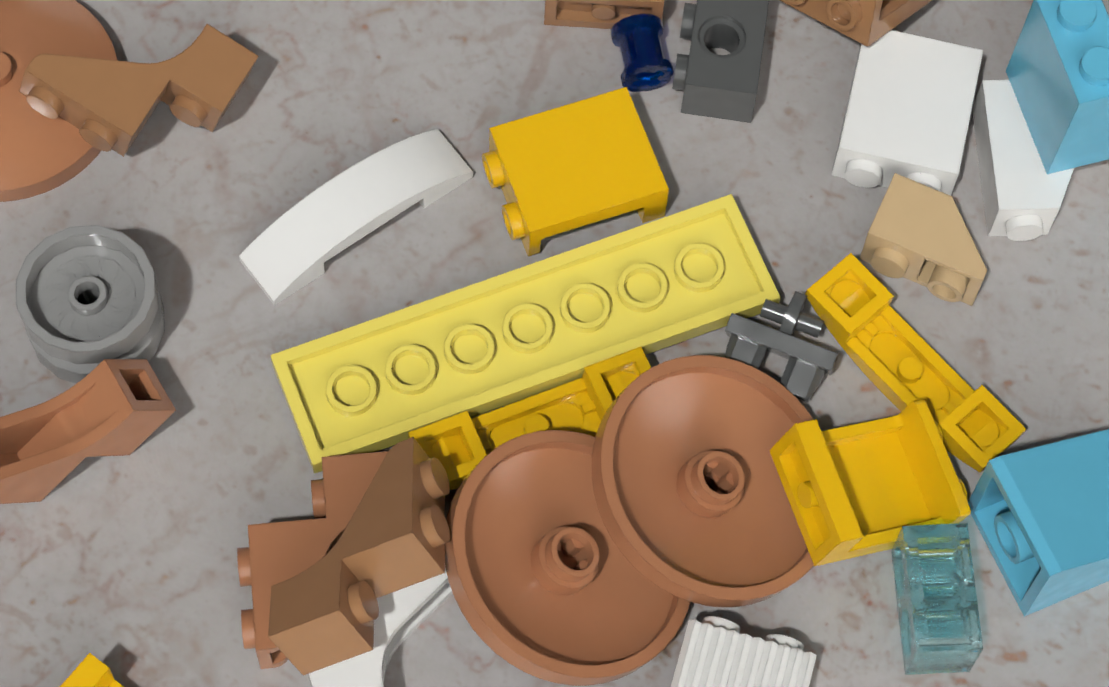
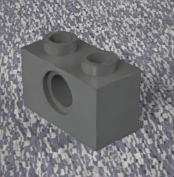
[672,0,769,123]

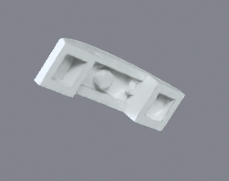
[239,129,473,306]

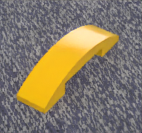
[805,253,1027,473]
[408,346,651,490]

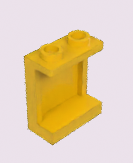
[482,87,669,256]
[769,400,971,567]

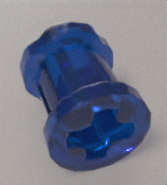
[610,14,674,92]

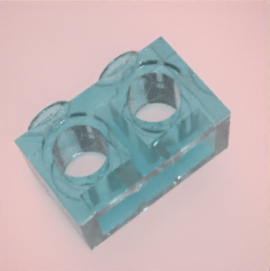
[891,523,983,675]

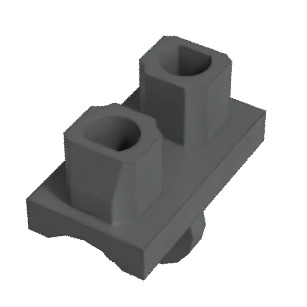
[725,291,838,402]

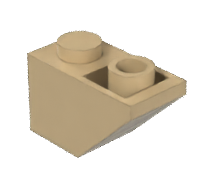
[860,173,987,306]

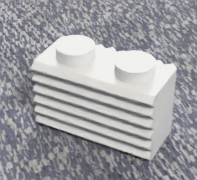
[671,616,817,687]

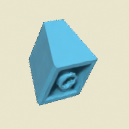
[1006,0,1109,174]
[968,429,1109,617]

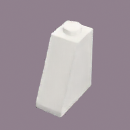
[972,80,1074,241]

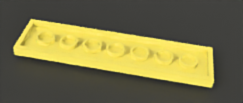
[270,194,781,474]

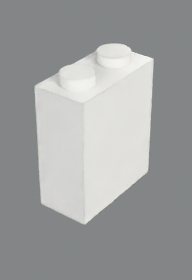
[831,30,983,196]

